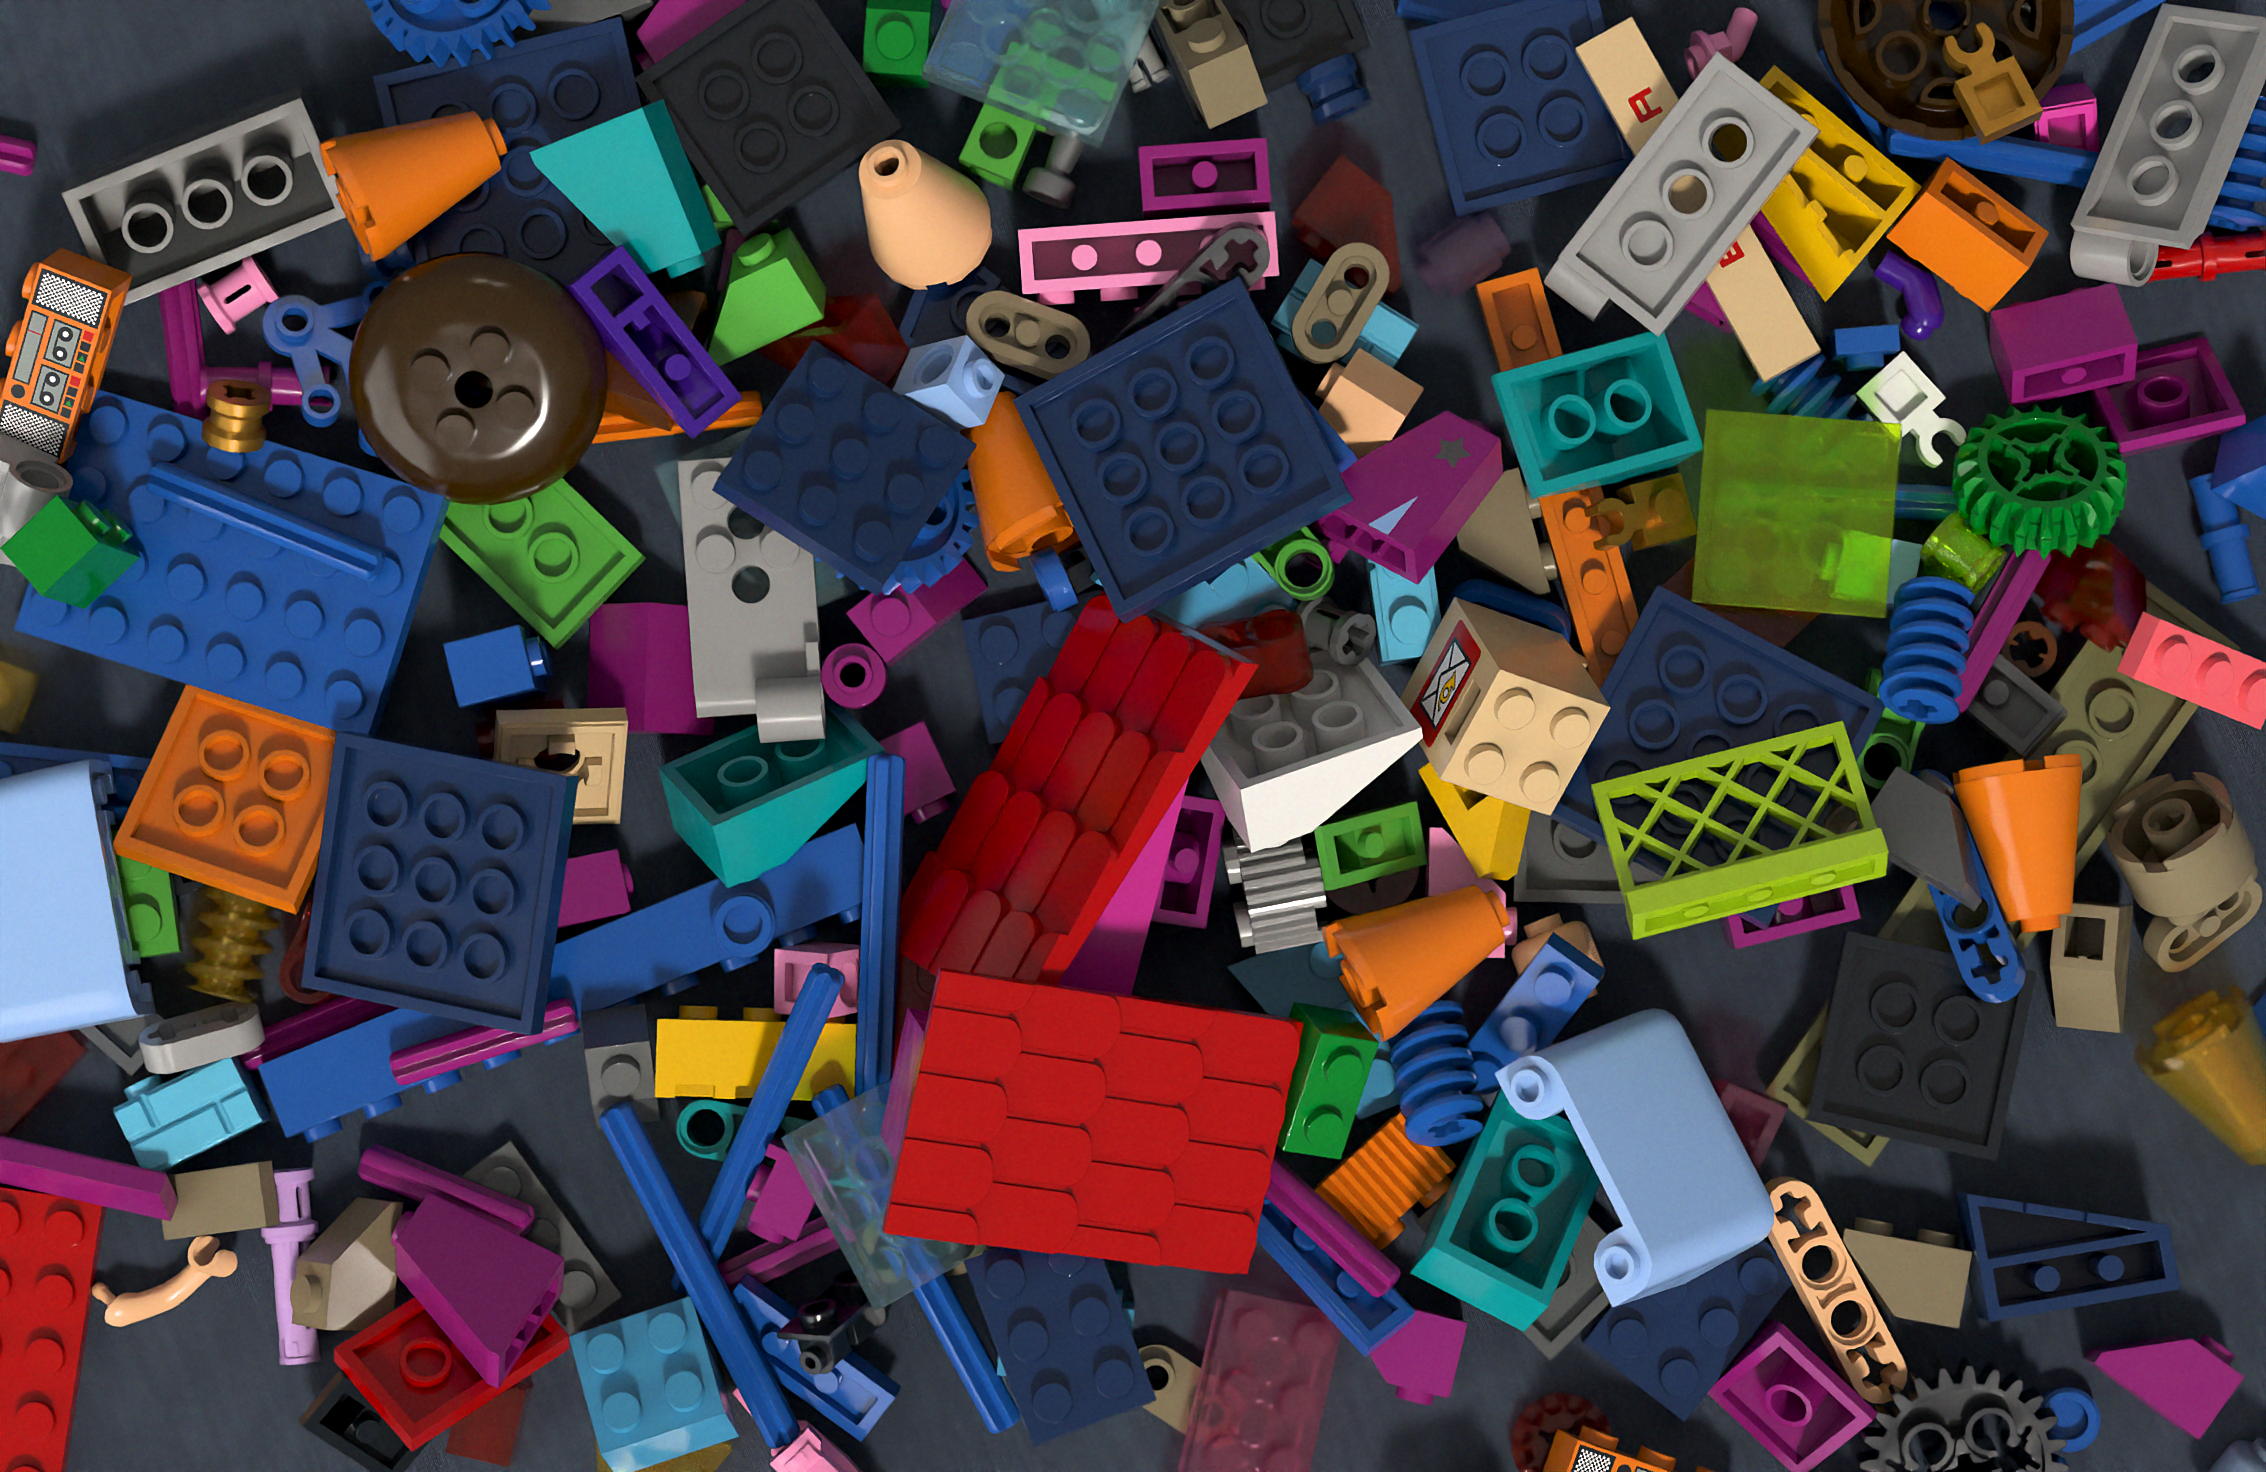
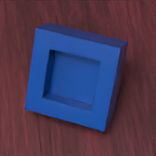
[1826,324,1900,371]

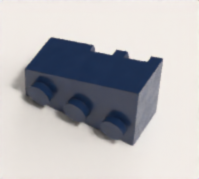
[1955,1191,2181,1322]

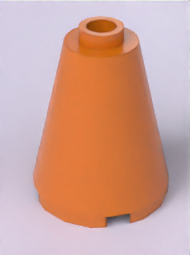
[318,111,507,262]
[960,390,1081,572]
[1952,754,2083,933]
[1322,884,1510,1042]

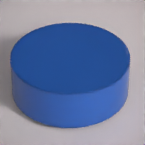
[1029,545,1078,612]
[711,892,777,957]
[2037,1386,2101,1452]

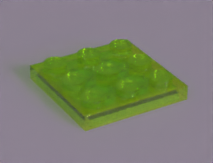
[1691,409,1903,618]

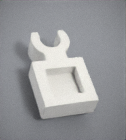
[1854,351,1967,468]

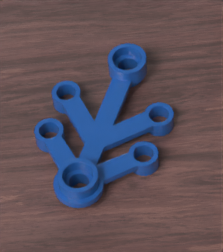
[262,280,482,457]

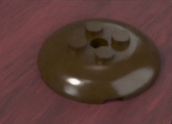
[1817,0,2074,141]
[348,251,608,505]

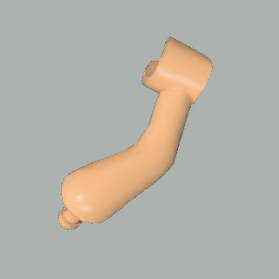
[91,1235,238,1327]

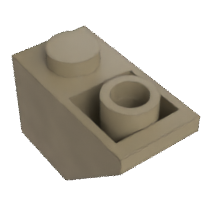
[1151,0,1268,129]
[1453,468,1557,598]
[2050,899,2133,1033]
[1836,1217,1972,1329]

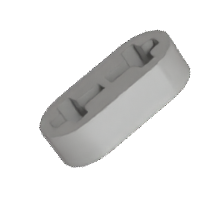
[138,1001,265,1074]

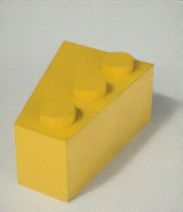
[1712,65,1922,303]
[655,1005,858,1102]

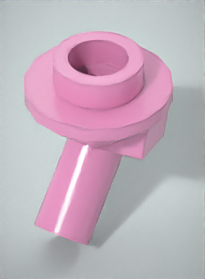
[1684,8,1758,80]

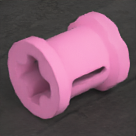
[196,255,281,335]

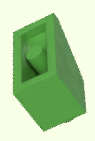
[707,228,826,367]

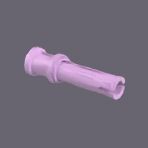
[261,1167,321,1365]

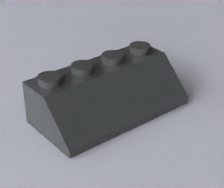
[61,84,346,306]

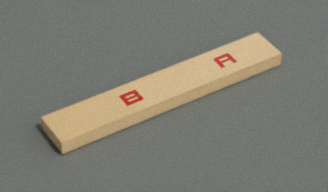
[1575,17,1821,384]

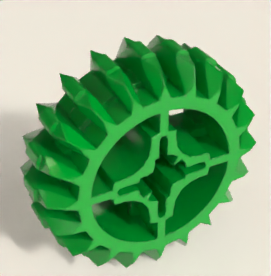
[1952,402,2128,561]

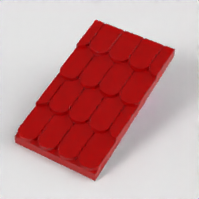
[899,589,1260,995]
[880,967,1304,1275]

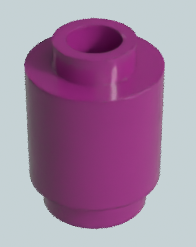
[821,643,889,711]

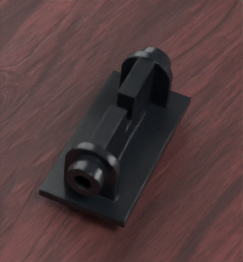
[776,1268,900,1375]

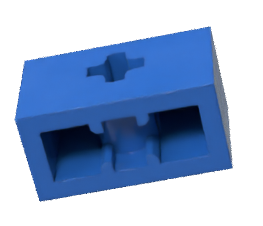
[443,625,555,713]

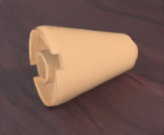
[859,139,993,290]

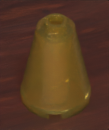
[2134,985,2266,1167]

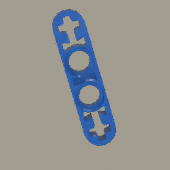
[1911,769,2026,1003]

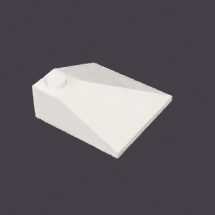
[1200,645,1423,853]

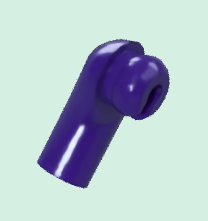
[1873,248,1945,341]

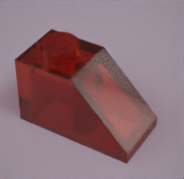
[756,293,909,387]

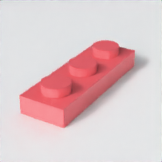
[2116,611,2266,730]

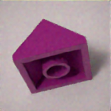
[2087,337,2246,458]
[587,602,715,736]
[1707,1318,1878,1472]

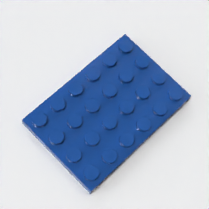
[14,389,450,736]

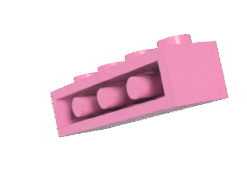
[1018,211,1279,305]

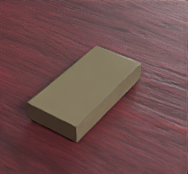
[162,1160,280,1240]

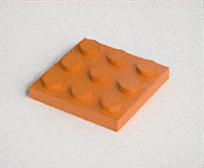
[113,684,336,915]

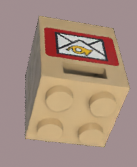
[1400,597,1611,816]

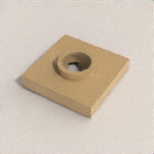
[493,708,628,825]

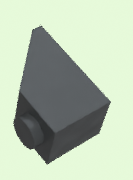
[1854,766,1982,911]
[581,1003,660,1129]

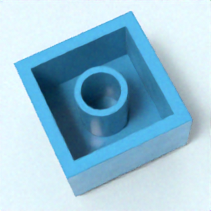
[569,1296,739,1472]

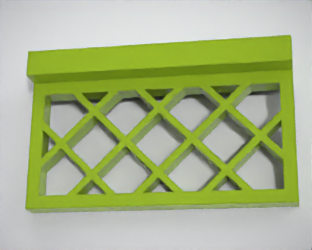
[1591,721,1888,940]

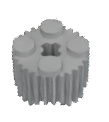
[1221,828,1328,954]

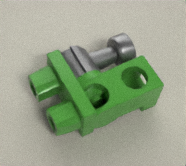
[959,18,1120,209]

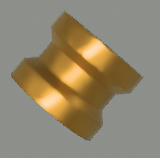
[201,379,272,453]

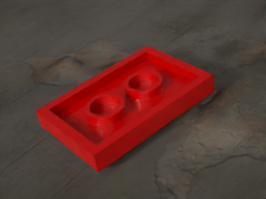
[334,1297,569,1452]

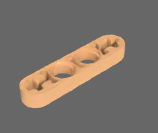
[1764,1176,1908,1404]

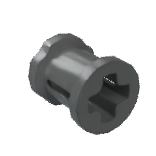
[1291,595,1377,666]

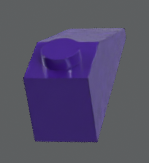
[565,245,743,439]

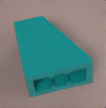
[529,99,722,278]

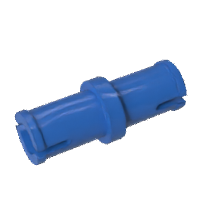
[2188,472,2262,604]

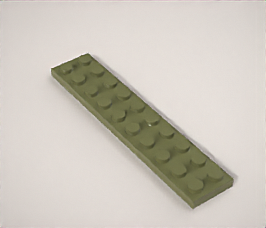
[1762,573,2240,1167]

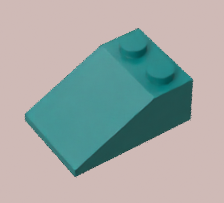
[1490,331,1704,499]
[658,693,886,888]
[1410,1087,1601,1332]

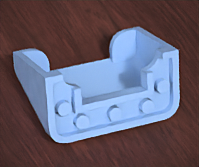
[0,758,156,1043]
[1495,1008,1775,1307]

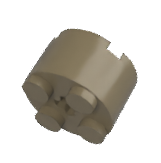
[2106,772,2258,926]

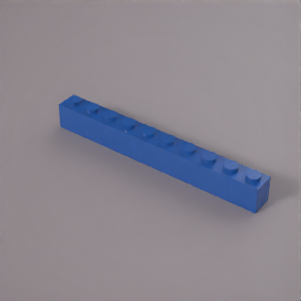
[258,823,865,1144]

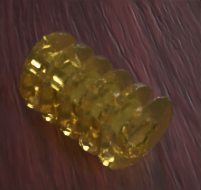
[182,887,281,1004]

